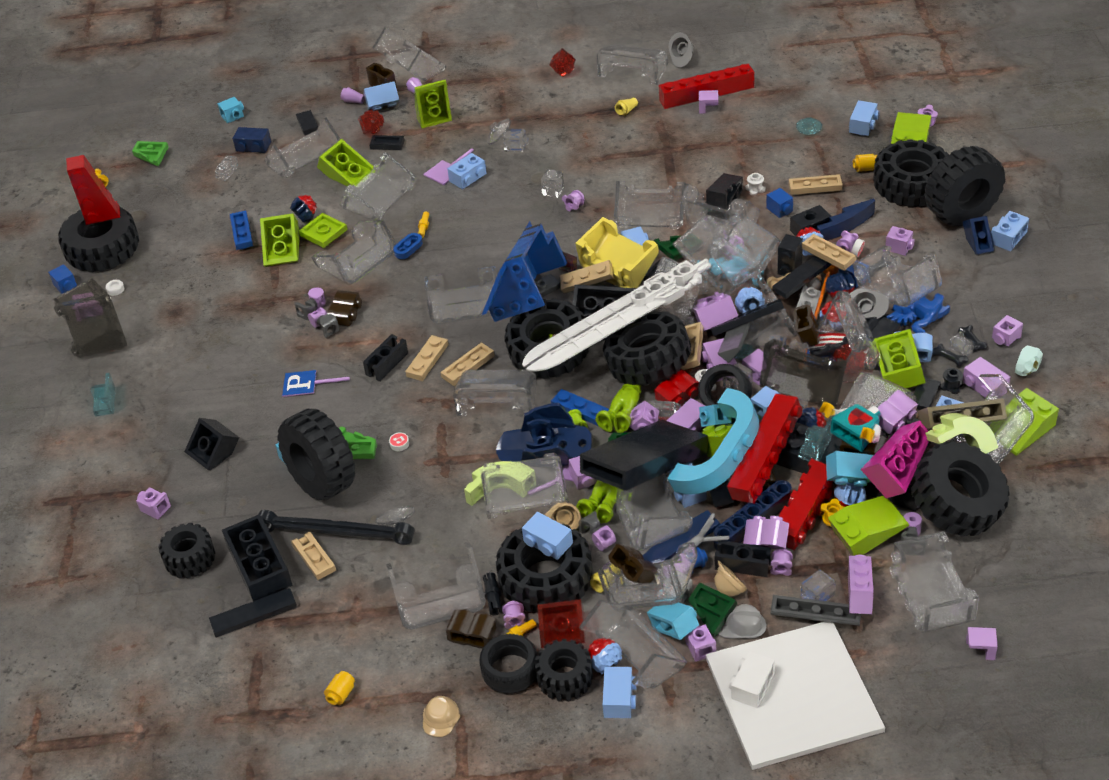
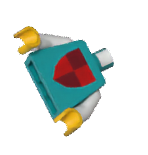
[819,402,881,452]

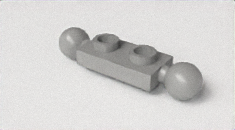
[794,278,821,323]

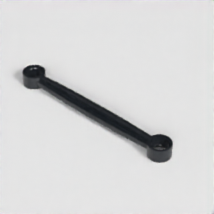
[258,510,415,545]

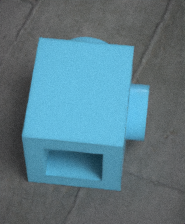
[217,97,244,123]
[699,404,732,427]

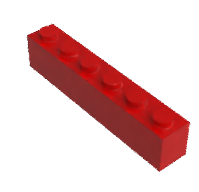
[659,64,754,109]
[727,393,802,504]

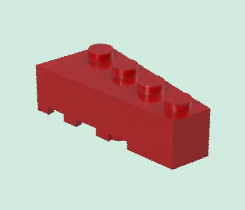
[66,155,120,225]
[779,458,834,551]

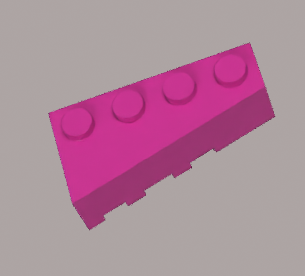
[861,420,929,498]

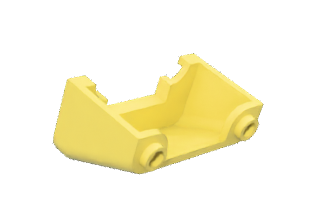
[575,217,659,288]

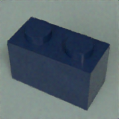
[232,127,272,153]

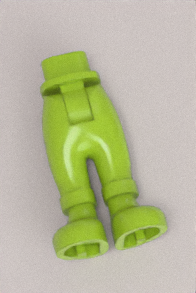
[595,384,641,433]
[576,480,622,524]

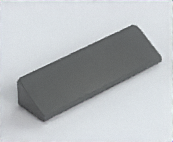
[718,322,751,363]
[770,595,861,626]

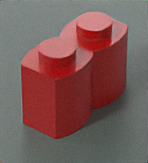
[655,370,699,411]

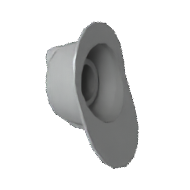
[668,32,693,68]
[846,288,889,319]
[718,604,767,639]

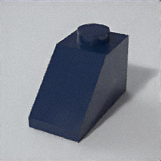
[963,216,994,255]

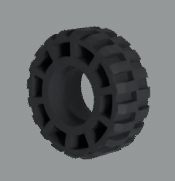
[873,139,949,208]
[925,146,1006,226]
[58,206,139,272]
[504,298,590,379]
[603,311,691,386]
[277,408,356,500]
[910,441,1010,536]
[496,524,593,614]

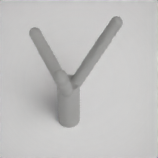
[684,513,729,552]

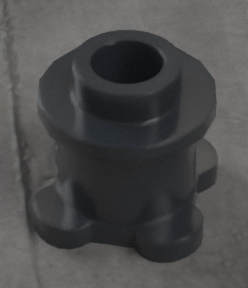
[940,368,963,394]

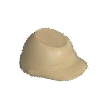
[545,502,581,530]
[714,561,747,597]
[423,696,460,737]

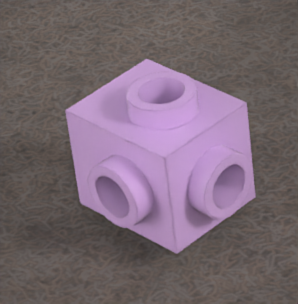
[629,401,659,431]

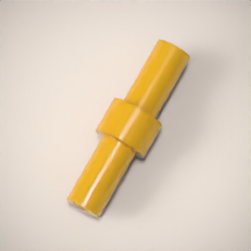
[418,211,430,238]
[504,619,537,637]

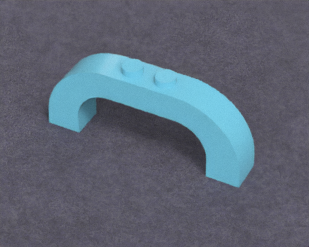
[667,388,760,494]

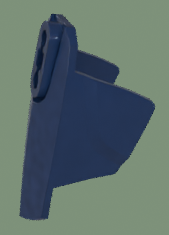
[496,402,592,467]

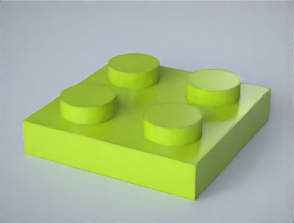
[299,213,348,248]

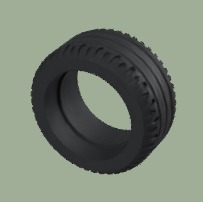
[698,364,752,406]
[479,634,538,694]

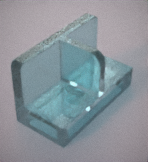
[91,373,115,416]
[798,419,832,461]

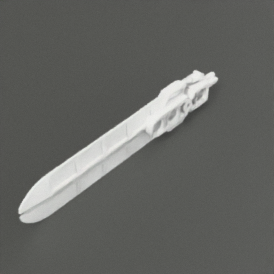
[522,259,711,371]

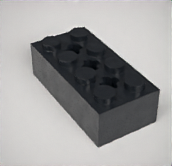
[222,514,293,601]

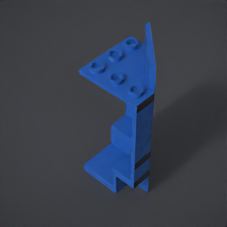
[482,221,567,322]

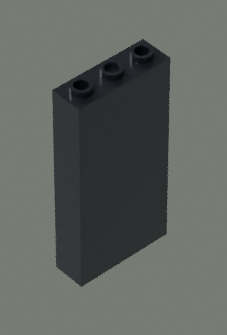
[580,419,708,491]

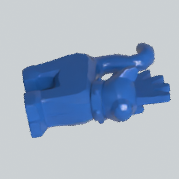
[887,286,950,333]

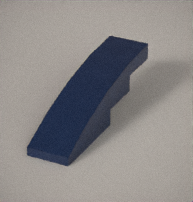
[817,198,875,241]
[642,510,720,572]

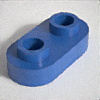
[393,233,423,259]

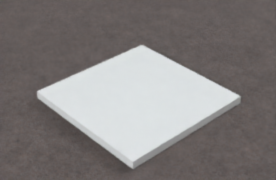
[706,621,885,770]

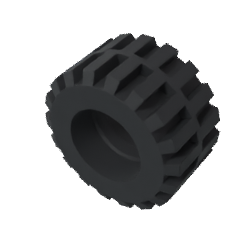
[158,523,216,578]
[535,639,593,701]

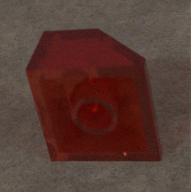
[537,599,586,648]

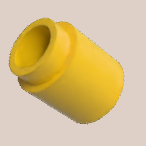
[852,154,878,172]
[324,671,355,705]

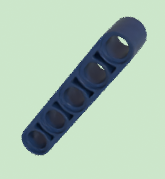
[714,480,792,551]

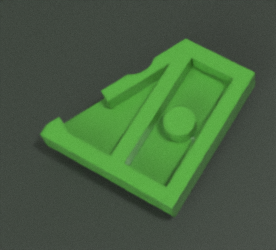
[132,141,169,166]
[339,427,377,459]

